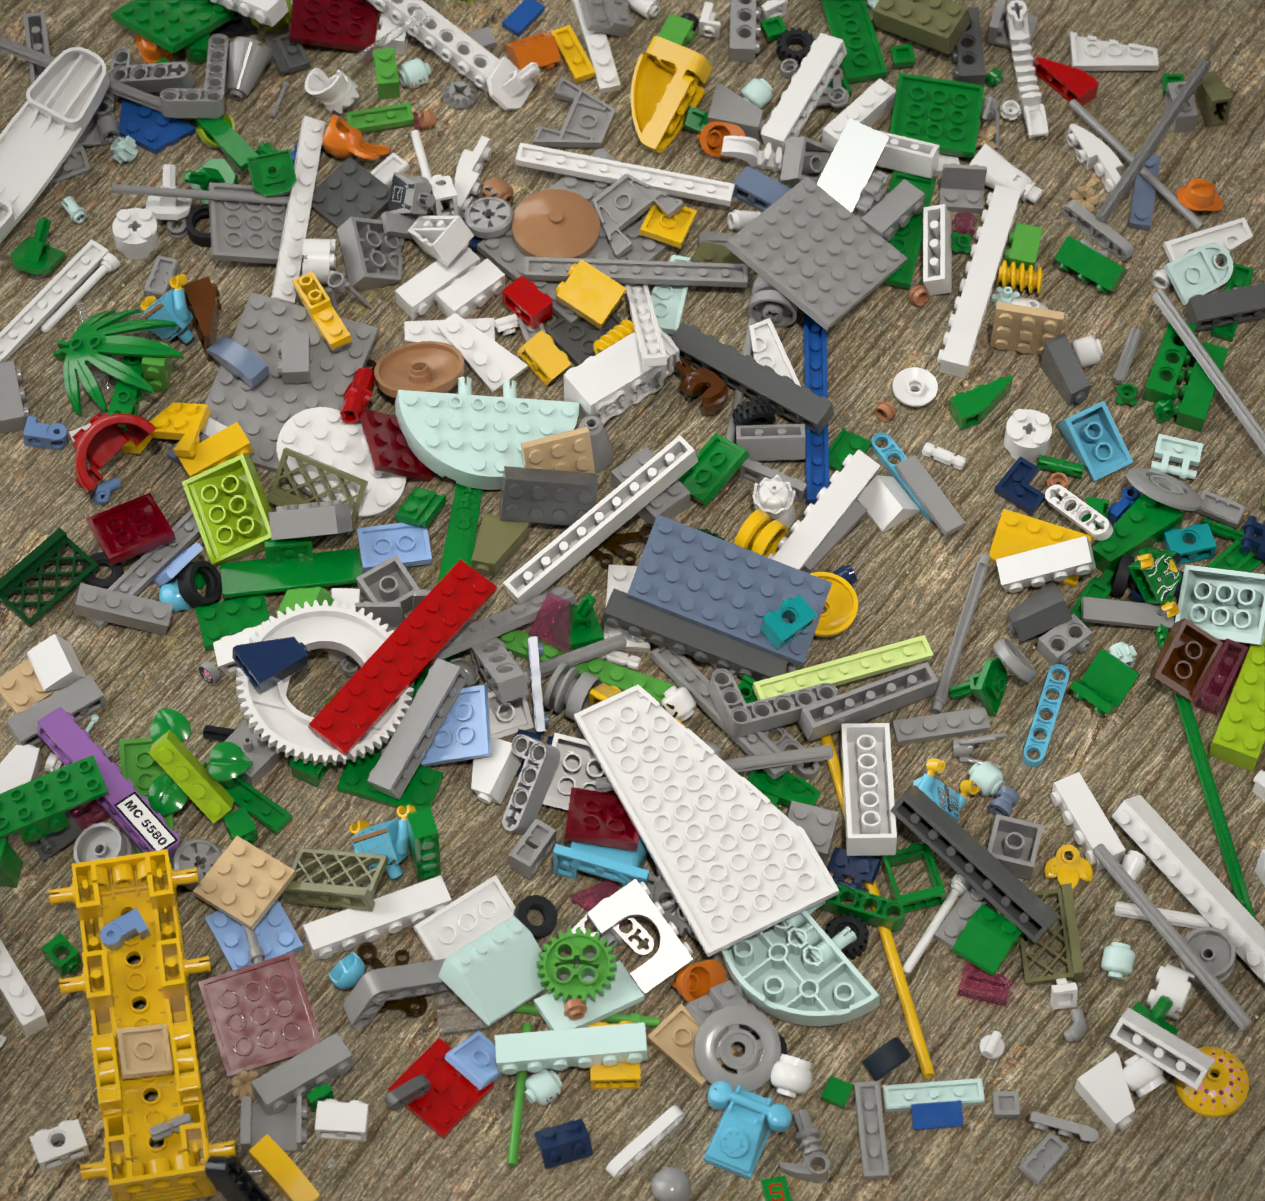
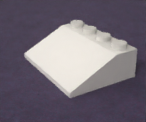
[543,733,616,810]

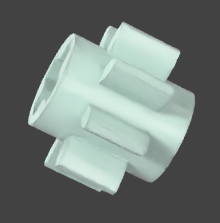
[110,135,138,163]
[1109,642,1137,668]

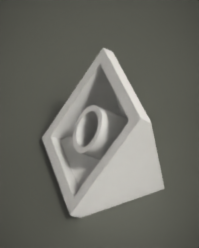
[856,475,920,533]
[27,634,86,692]
[488,691,534,739]

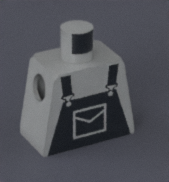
[387,172,435,216]

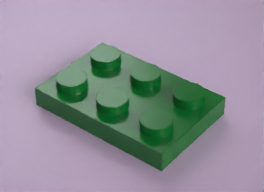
[678,433,750,506]
[195,593,270,652]

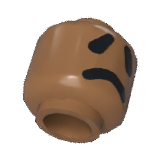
[481,177,514,204]

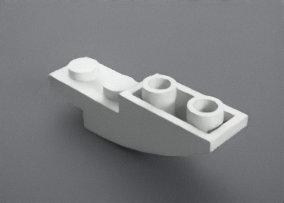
[1066,124,1123,193]
[454,136,492,218]

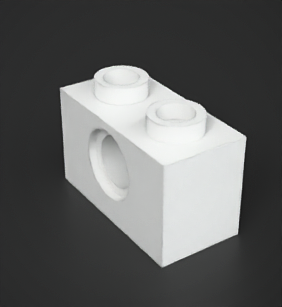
[29,1119,90,1173]

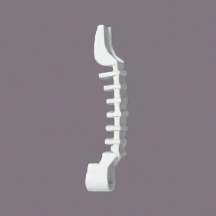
[1006,0,1049,138]
[721,136,784,172]

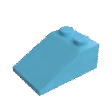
[1057,401,1133,482]

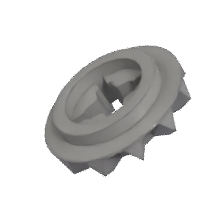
[442,79,477,109]

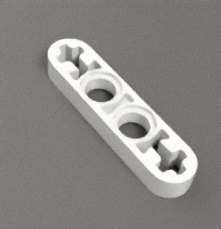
[1045,485,1113,541]
[606,1105,685,1179]

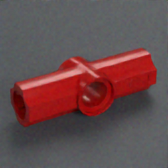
[340,367,375,424]

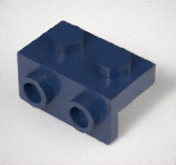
[534,1119,593,1169]

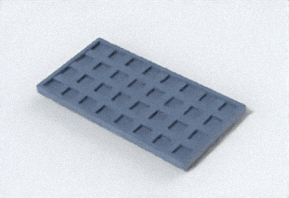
[626,514,832,667]

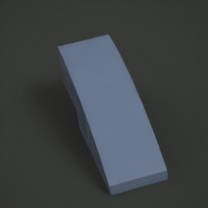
[207,336,269,388]

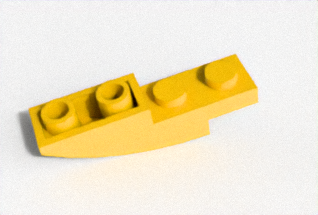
[292,272,352,350]

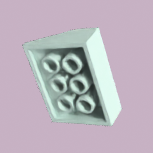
[1175,565,1265,645]
[438,916,547,1026]

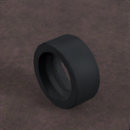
[186,204,211,247]
[177,560,222,607]

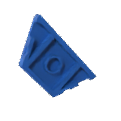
[118,98,196,154]

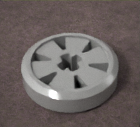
[464,197,513,239]
[993,638,1036,682]
[172,838,222,890]

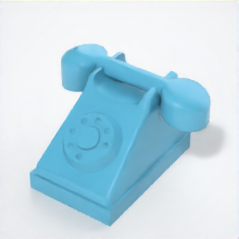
[703,1081,792,1180]

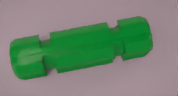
[1201,518,1245,542]

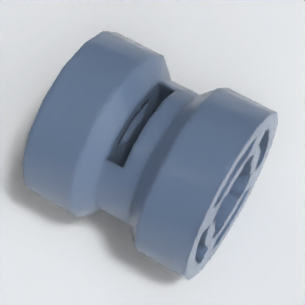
[988,786,1020,817]

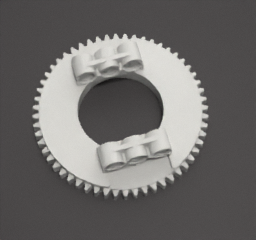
[236,600,414,766]

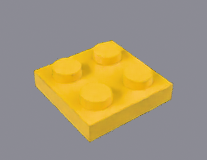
[640,205,697,248]

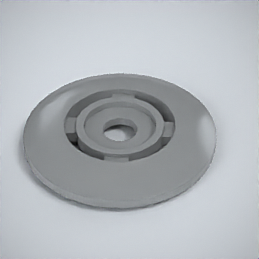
[1127,467,1203,511]
[694,1005,781,1092]

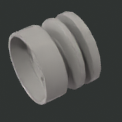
[543,662,602,720]

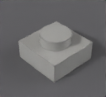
[992,1091,1020,1119]

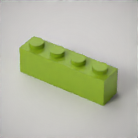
[149,730,234,824]

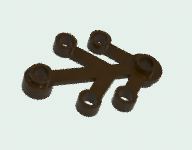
[589,519,653,569]
[357,943,428,1018]

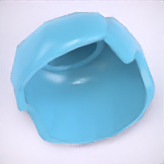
[159,578,193,613]
[329,952,365,990]

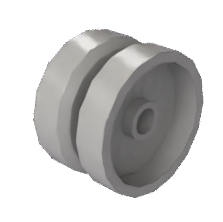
[749,276,798,328]
[73,822,136,863]
[1180,927,1236,989]

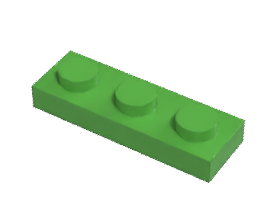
[346,102,414,133]

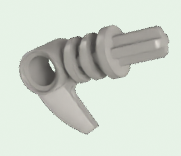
[779,1109,830,1183]

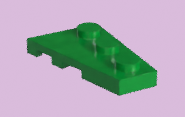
[747,769,820,807]

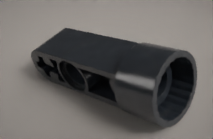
[205,1156,272,1201]

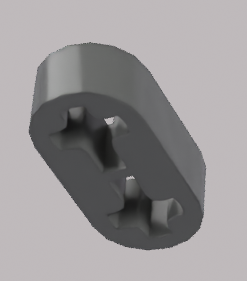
[384,1074,432,1111]

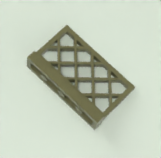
[266,448,368,535]
[281,848,389,911]
[1020,883,1085,986]

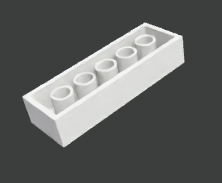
[840,723,897,856]

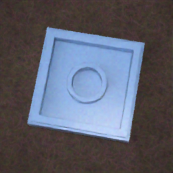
[153,543,203,587]
[444,1031,504,1091]

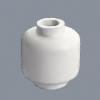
[1073,335,1104,368]

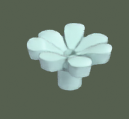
[991,287,1020,308]

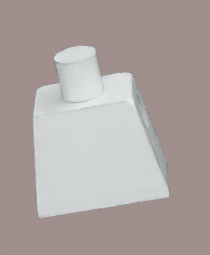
[428,174,459,216]

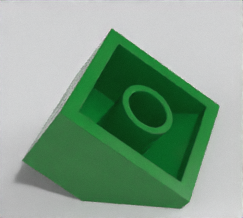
[951,904,1023,976]

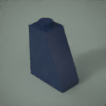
[232,637,309,694]

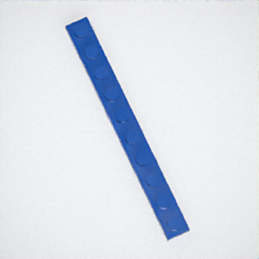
[803,312,829,504]

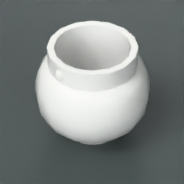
[770,1054,812,1098]
[1123,1054,1166,1098]

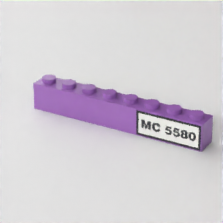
[37,706,181,859]

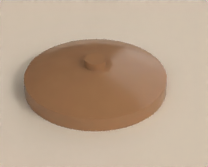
[512,189,600,258]
[374,341,465,398]

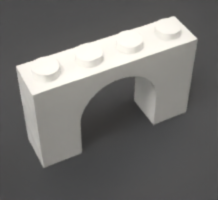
[587,879,694,996]

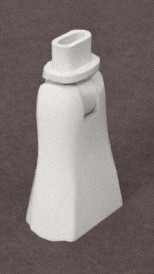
[969,144,1043,204]

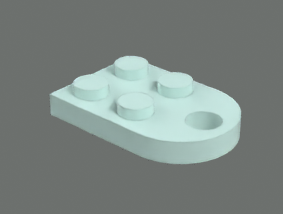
[1163,243,1233,305]

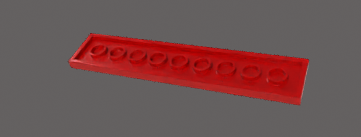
[308,559,497,757]

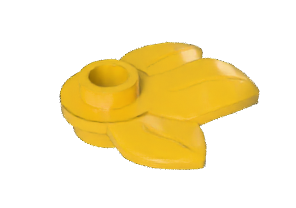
[1044,844,1093,889]

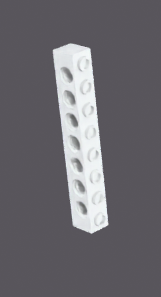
[367,0,500,93]

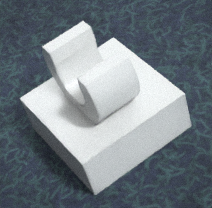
[1050,978,1078,1010]

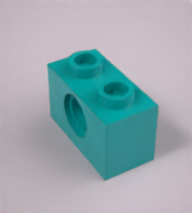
[1161,523,1217,566]
[760,594,818,650]

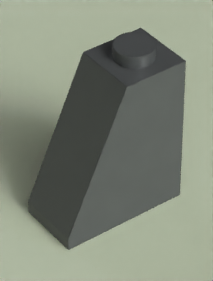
[1040,333,1090,406]
[1007,581,1072,642]

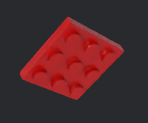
[388,1038,494,1139]

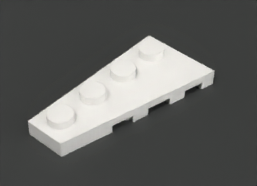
[1163,217,1253,262]
[404,318,495,345]

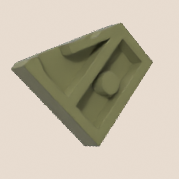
[689,241,742,264]

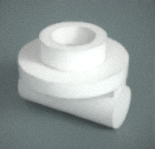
[494,314,519,336]
[979,1031,1004,1059]

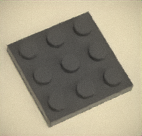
[311,157,391,229]
[545,312,622,367]

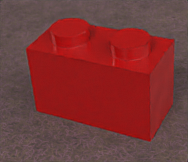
[502,275,553,330]

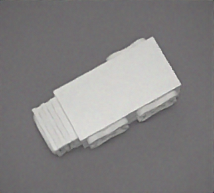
[564,327,680,425]

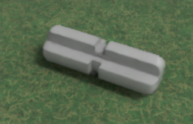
[149,1113,193,1141]

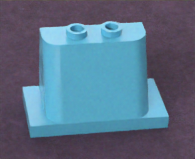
[553,835,649,887]

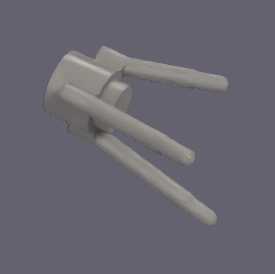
[981,97,1000,149]
[326,271,373,312]
[953,733,1006,770]

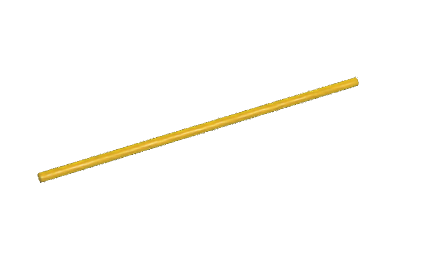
[820,734,935,1079]

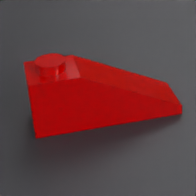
[1033,56,1099,106]

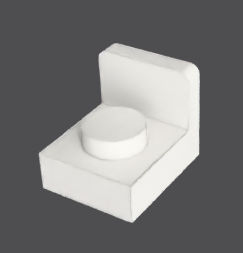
[761,0,788,20]
[698,2,721,38]

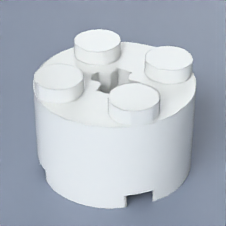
[112,208,159,260]
[302,238,336,284]
[1004,409,1052,462]
[1147,964,1195,1021]

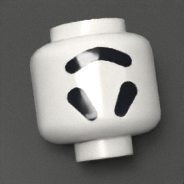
[661,685,696,722]

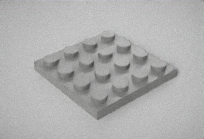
[208,182,290,264]

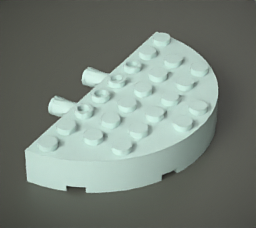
[395,377,579,490]
[721,901,880,1026]

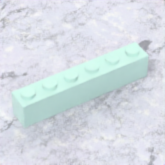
[495,1022,648,1075]

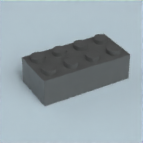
[499,466,598,525]

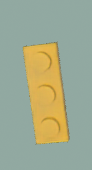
[550,25,596,83]

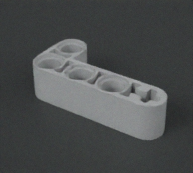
[109,48,196,93]
[502,734,560,835]

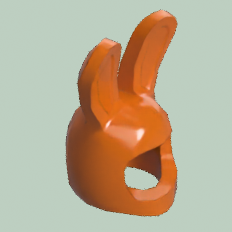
[322,115,390,161]

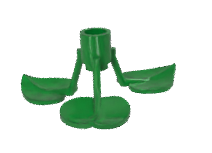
[148,708,253,816]

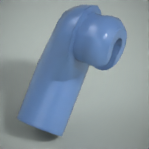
[94,477,121,505]

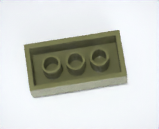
[872,0,970,55]

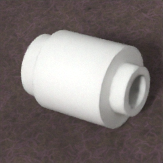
[628,0,660,19]

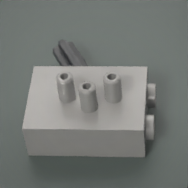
[203,719,285,787]

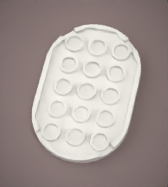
[276,407,406,519]

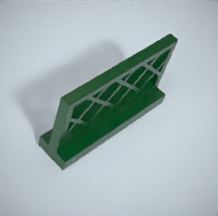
[0,528,99,628]

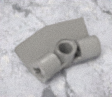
[79,91,120,146]

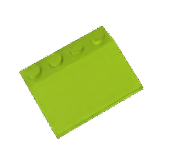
[182,454,272,565]

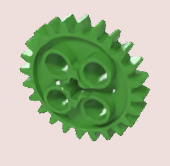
[537,927,617,1004]

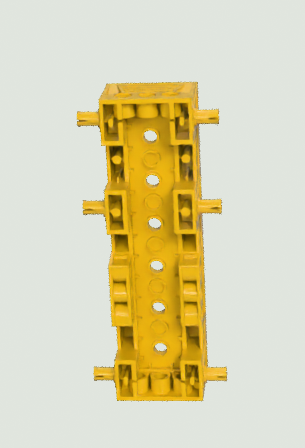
[49,849,236,1201]

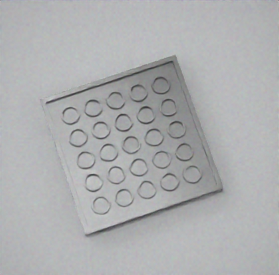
[725,176,907,331]

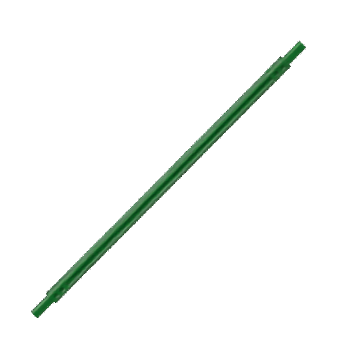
[1155,624,1257,921]

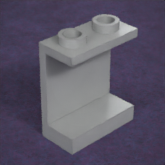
[240,1095,308,1153]

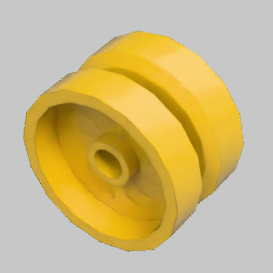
[733,509,788,557]

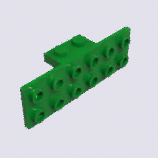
[220,536,362,598]
[0,755,109,845]

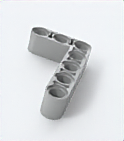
[160,34,229,118]
[708,668,838,737]
[343,959,451,1029]

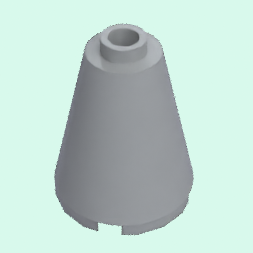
[227,37,272,100]
[578,416,614,473]

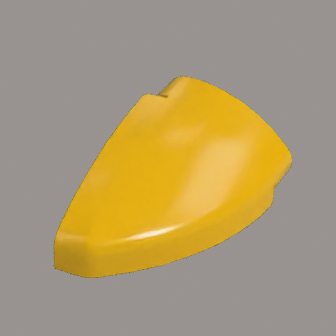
[631,36,714,153]

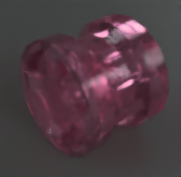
[953,212,975,237]

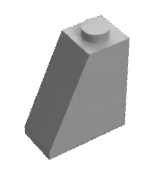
[707,83,766,140]

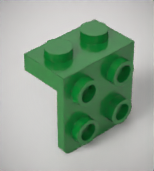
[1069,650,1139,715]

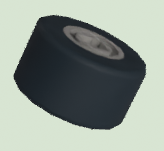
[862,1037,911,1081]

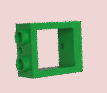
[881,843,946,915]

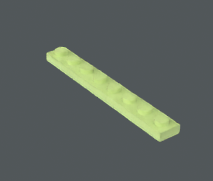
[752,635,934,701]

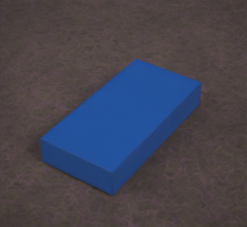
[502,0,545,37]
[911,1100,963,1130]

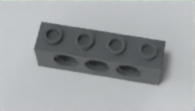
[951,7,986,86]

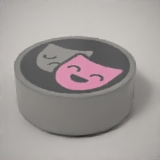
[198,661,220,685]

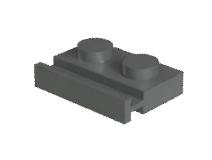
[266,32,310,77]

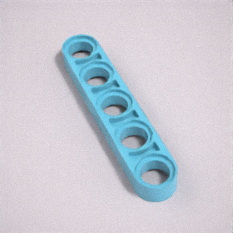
[871,433,933,521]
[1022,664,1070,767]

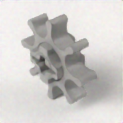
[856,171,889,220]

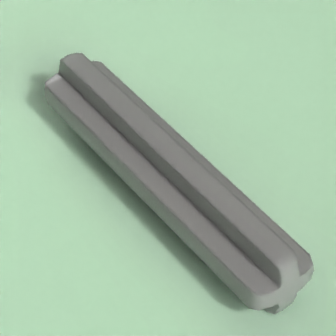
[1112,327,1142,385]

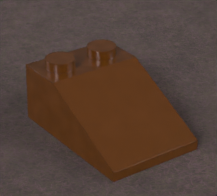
[183,276,221,362]
[1152,618,1223,703]

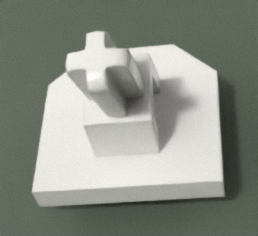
[487,56,540,110]
[146,164,194,220]

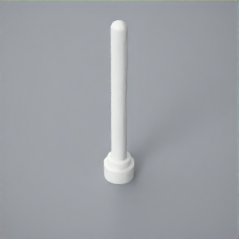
[41,253,120,333]
[903,874,971,974]

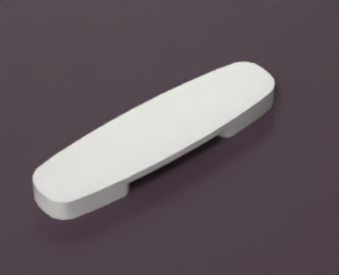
[0,47,110,243]

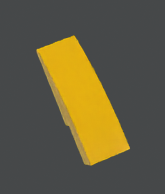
[249,1134,320,1201]

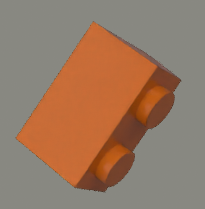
[504,32,561,71]

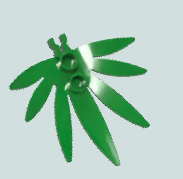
[53,308,184,417]

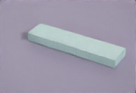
[882,1078,985,1112]

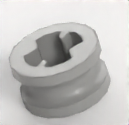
[167,218,187,239]

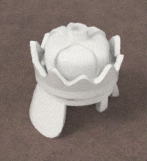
[305,68,359,114]
[751,475,796,528]

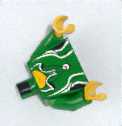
[1128,548,1182,618]

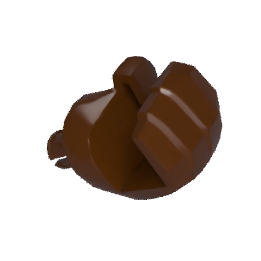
[674,358,728,417]

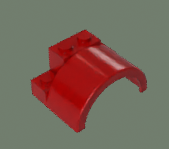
[72,412,157,493]

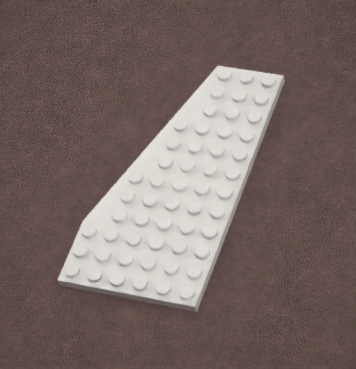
[574,685,839,957]

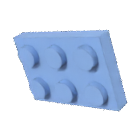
[357,523,432,573]

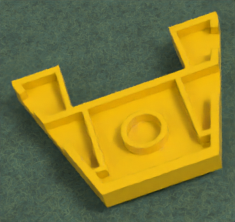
[122,402,211,458]

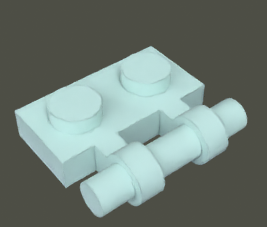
[1150,434,1203,480]

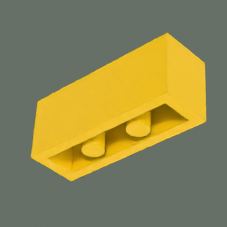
[178,422,254,478]

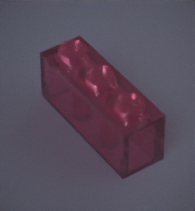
[1196,638,1249,716]

